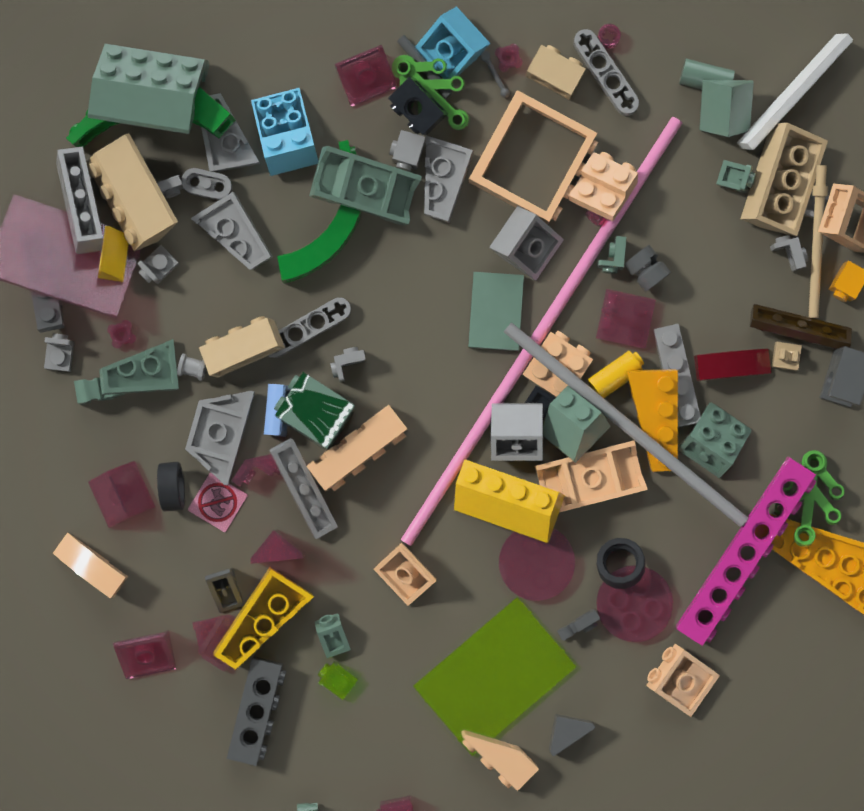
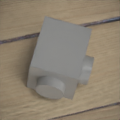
[389,130,425,172]

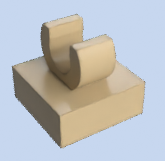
[772,342,802,371]

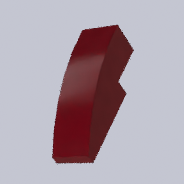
[694,348,771,381]

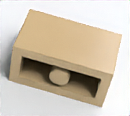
[526,45,585,100]

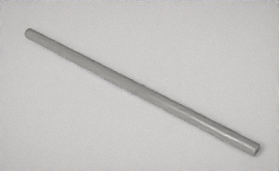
[504,322,748,527]

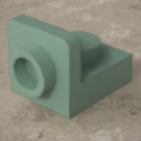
[597,236,626,274]
[315,613,351,658]

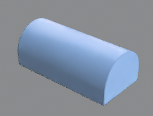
[264,384,291,437]

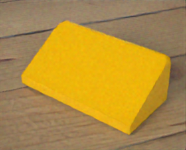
[98,226,129,282]

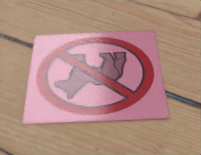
[188,473,247,532]

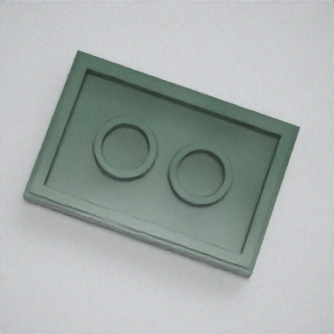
[468,272,524,351]

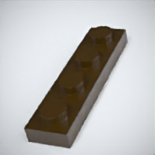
[750,304,852,349]

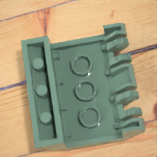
[88,44,209,134]

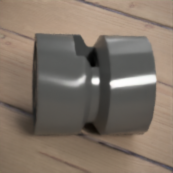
[624,245,671,293]

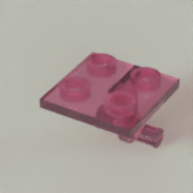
[596,289,656,349]

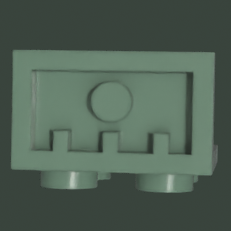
[678,402,751,478]

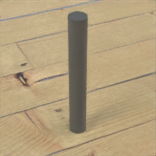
[397,35,453,99]

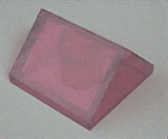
[335,45,397,107]
[88,461,156,528]
[250,529,306,564]
[113,630,176,679]

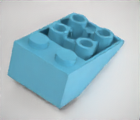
[251,88,318,176]

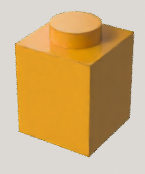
[829,260,864,302]

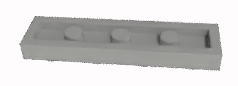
[653,324,701,427]
[269,438,338,539]

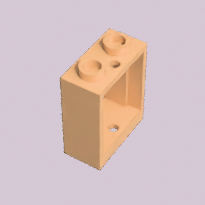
[818,183,864,253]

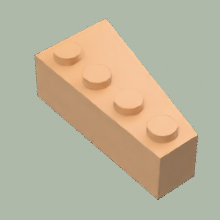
[306,405,408,492]

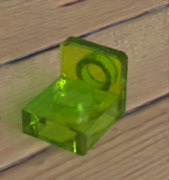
[318,661,358,700]

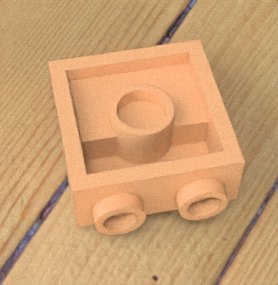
[569,152,638,221]
[522,331,593,397]
[646,644,720,717]

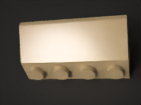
[740,123,828,236]
[87,133,178,251]

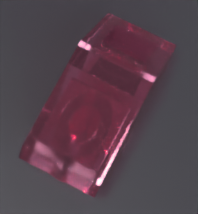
[232,454,280,487]

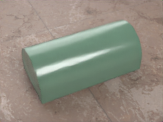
[679,58,735,90]

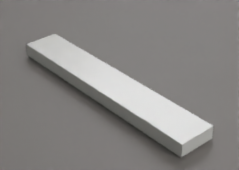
[737,33,853,150]

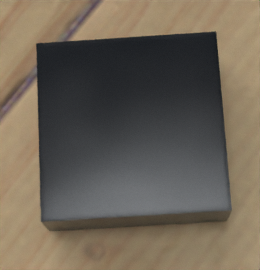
[525,385,555,420]

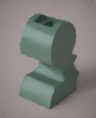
[74,378,125,405]

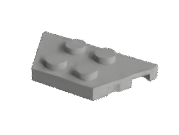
[185,391,255,486]

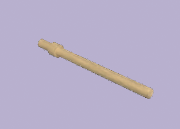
[808,165,828,318]

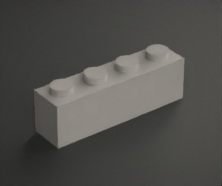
[56,147,103,254]

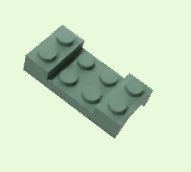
[309,146,422,226]

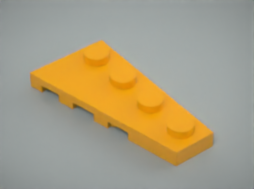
[626,369,678,472]

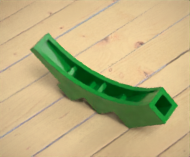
[66,87,236,148]

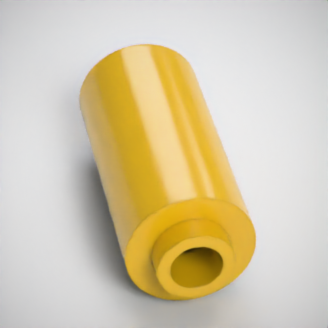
[587,350,644,398]

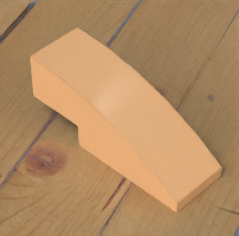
[53,533,128,599]

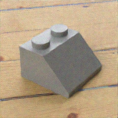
[489,206,564,281]

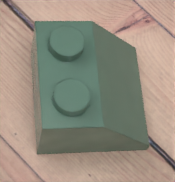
[543,386,611,463]

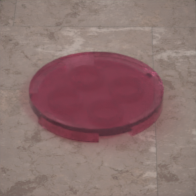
[499,529,575,601]
[596,565,673,642]

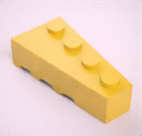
[214,567,314,670]

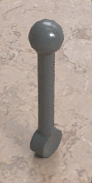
[480,51,510,98]

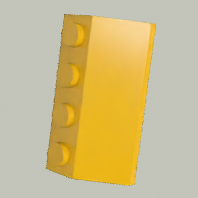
[454,459,565,543]

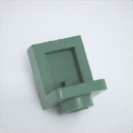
[716,160,756,193]

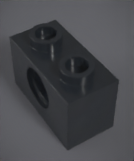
[388,77,448,135]

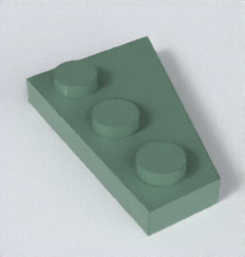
[99,339,179,395]

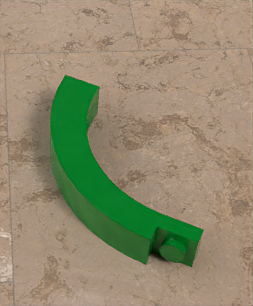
[277,140,362,283]

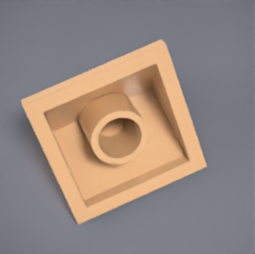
[374,542,437,606]

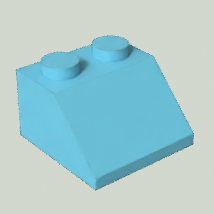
[415,6,490,79]

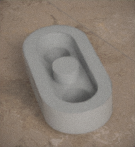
[181,168,232,200]

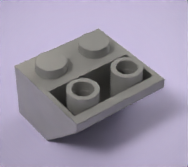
[491,403,543,461]

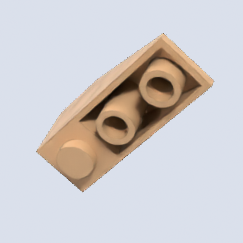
[461,730,539,791]

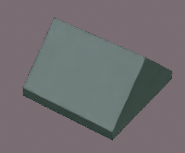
[699,80,754,137]

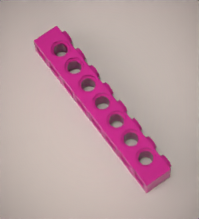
[676,457,817,646]

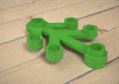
[392,55,470,130]
[774,450,845,547]

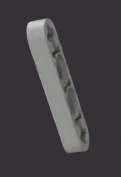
[573,29,639,116]
[268,298,351,358]

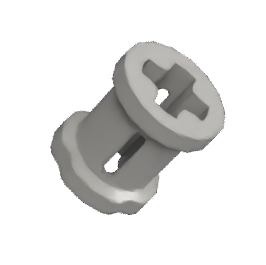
[177,353,206,381]

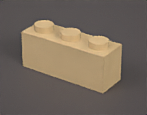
[199,316,285,378]

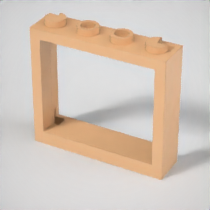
[469,90,598,225]

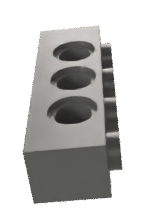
[226,656,286,766]

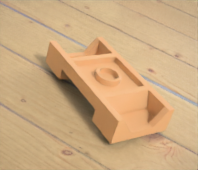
[535,440,647,513]

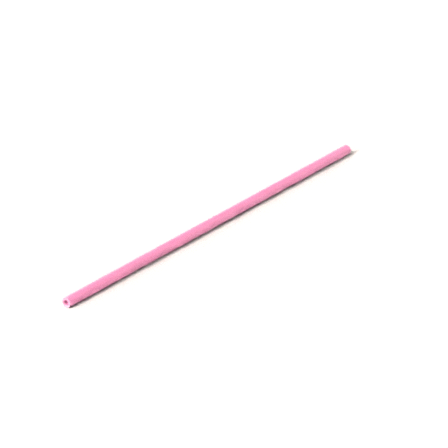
[401,117,683,546]

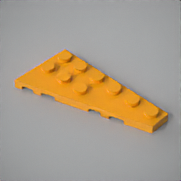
[754,513,864,615]

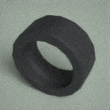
[157,462,185,512]
[596,538,645,589]

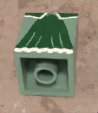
[274,372,355,451]

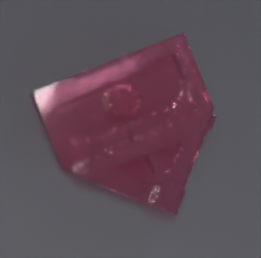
[192,614,236,671]

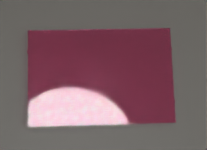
[0,194,142,319]

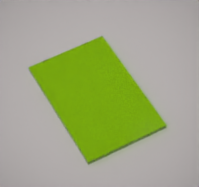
[413,597,576,756]

